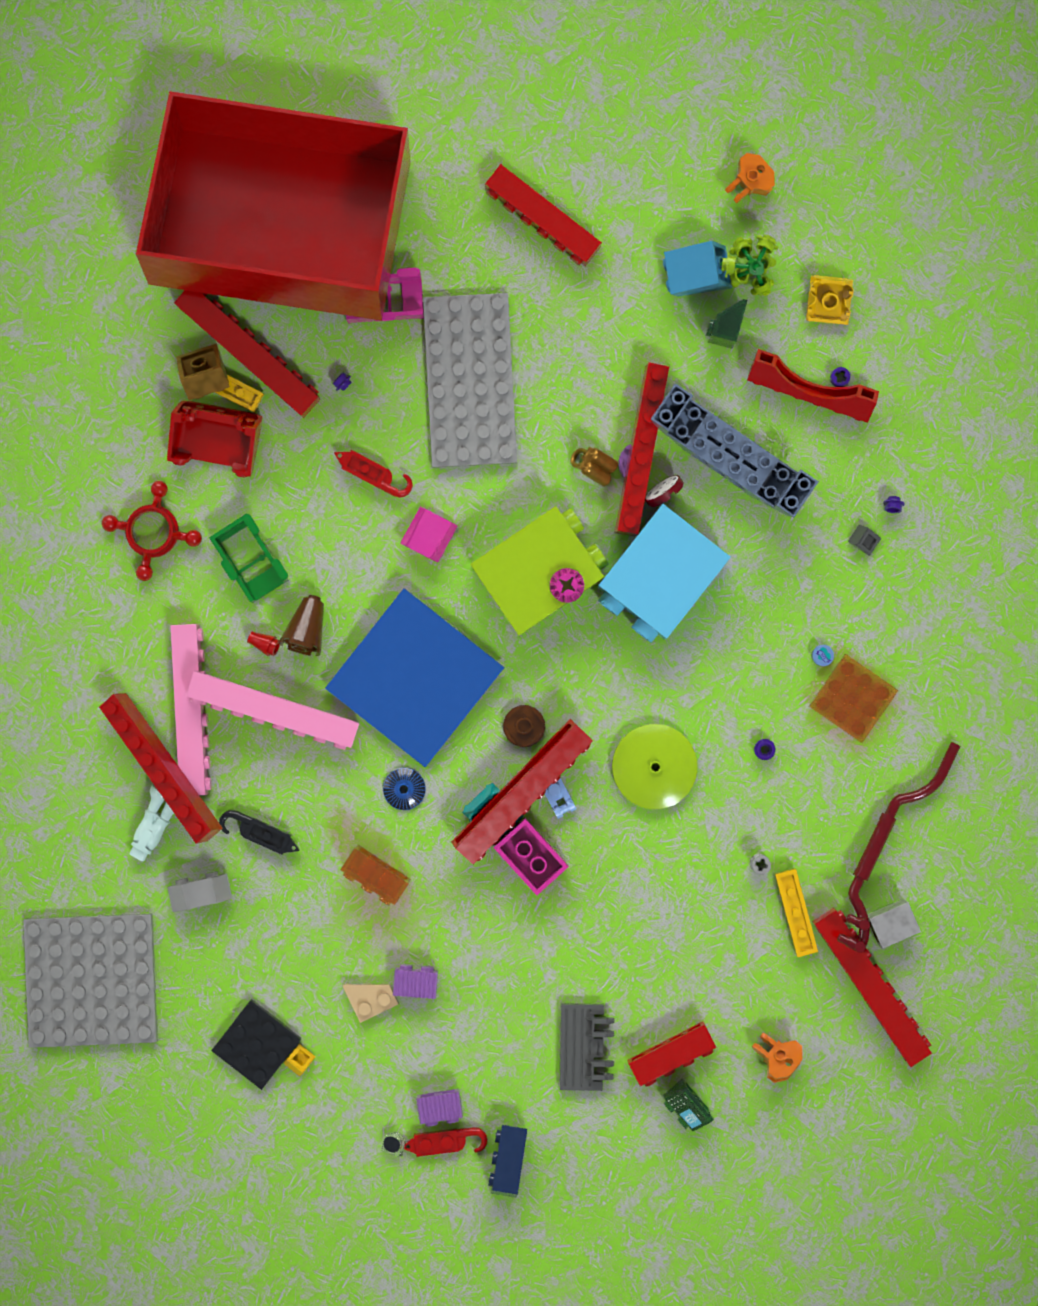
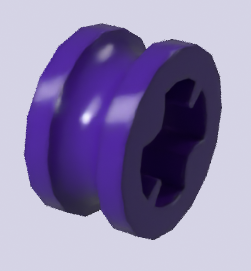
[830,367,850,387]

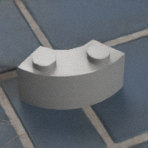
[167,871,232,912]

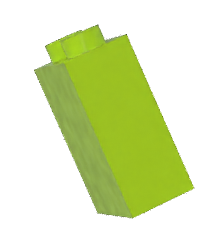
[470,506,609,636]

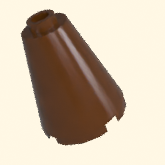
[279,595,324,656]

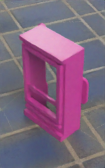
[346,268,424,324]

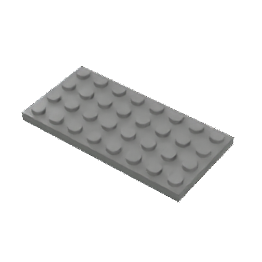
[423,293,517,468]

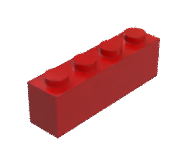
[628,1021,717,1087]

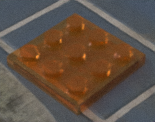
[808,654,899,743]

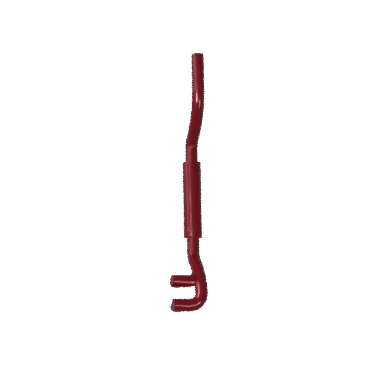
[837,742,961,953]

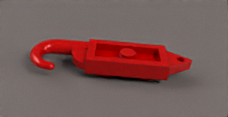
[334,450,413,498]
[402,1127,488,1157]

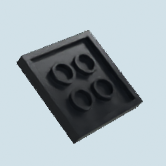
[211,999,301,1090]

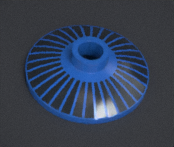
[383,768,426,810]

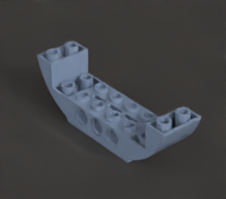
[651,383,819,518]

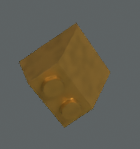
[176,343,230,400]

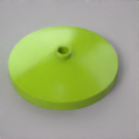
[612,724,698,809]

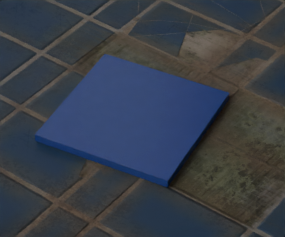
[325,588,505,767]

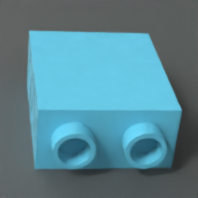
[598,504,731,643]

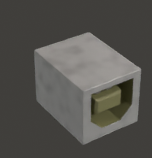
[868,899,921,949]

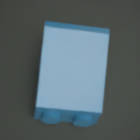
[663,241,732,297]

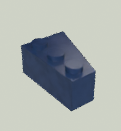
[488,1125,527,1198]

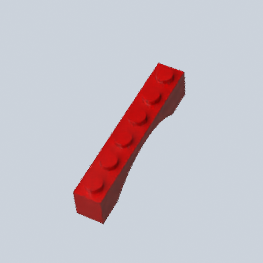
[747,349,879,423]

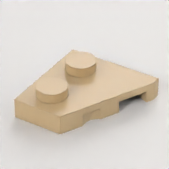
[343,983,399,1023]

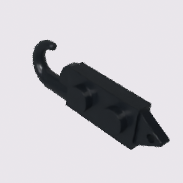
[219,810,300,855]

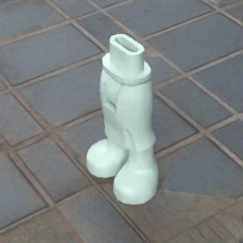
[129,784,174,861]

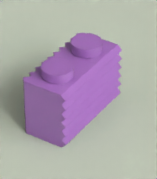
[393,964,438,999]
[416,1089,463,1126]

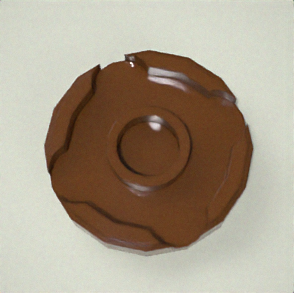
[503,705,545,747]

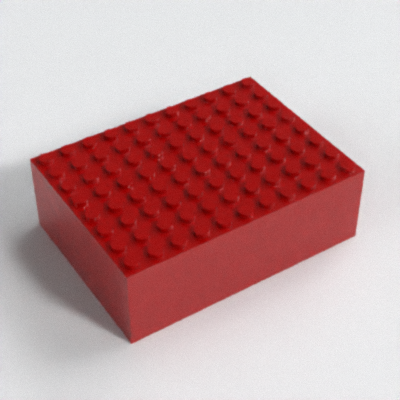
[136,91,410,321]

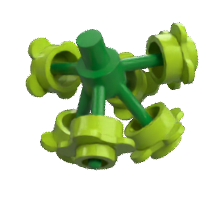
[720,234,779,296]

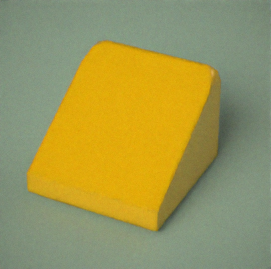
[284,1044,316,1076]

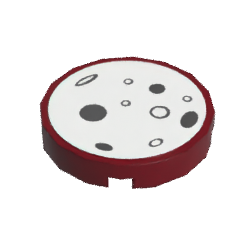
[645,475,684,507]

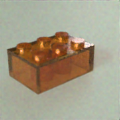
[340,845,411,905]

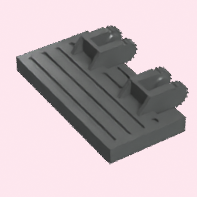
[560,1003,614,1091]

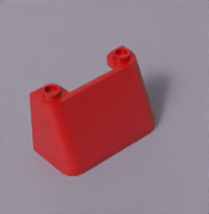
[167,401,263,478]

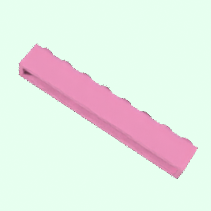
[171,624,212,795]
[186,671,359,750]

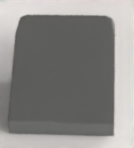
[848,525,881,556]

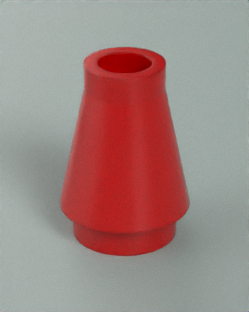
[247,631,280,656]

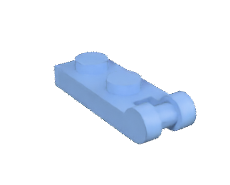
[545,778,577,819]

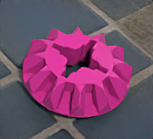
[550,568,584,603]

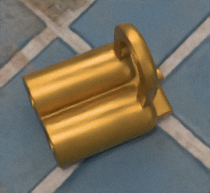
[570,447,618,487]

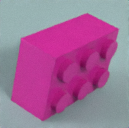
[494,817,569,895]

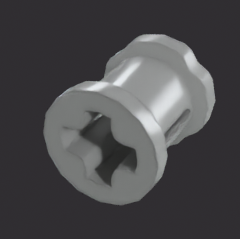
[750,854,771,875]

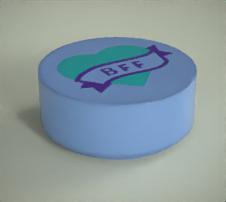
[812,645,834,666]

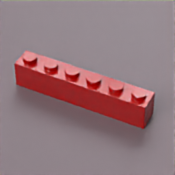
[485,164,602,267]

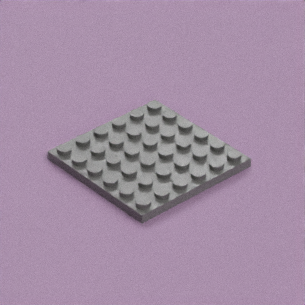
[23,913,158,1048]

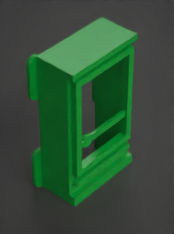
[209,514,289,603]

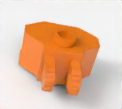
[725,153,775,204]
[752,1033,803,1083]

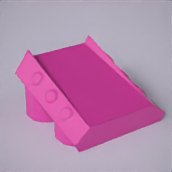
[400,507,458,563]

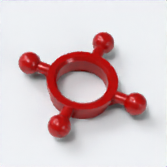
[101,481,202,581]

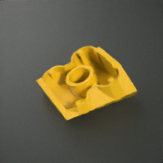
[806,275,854,325]

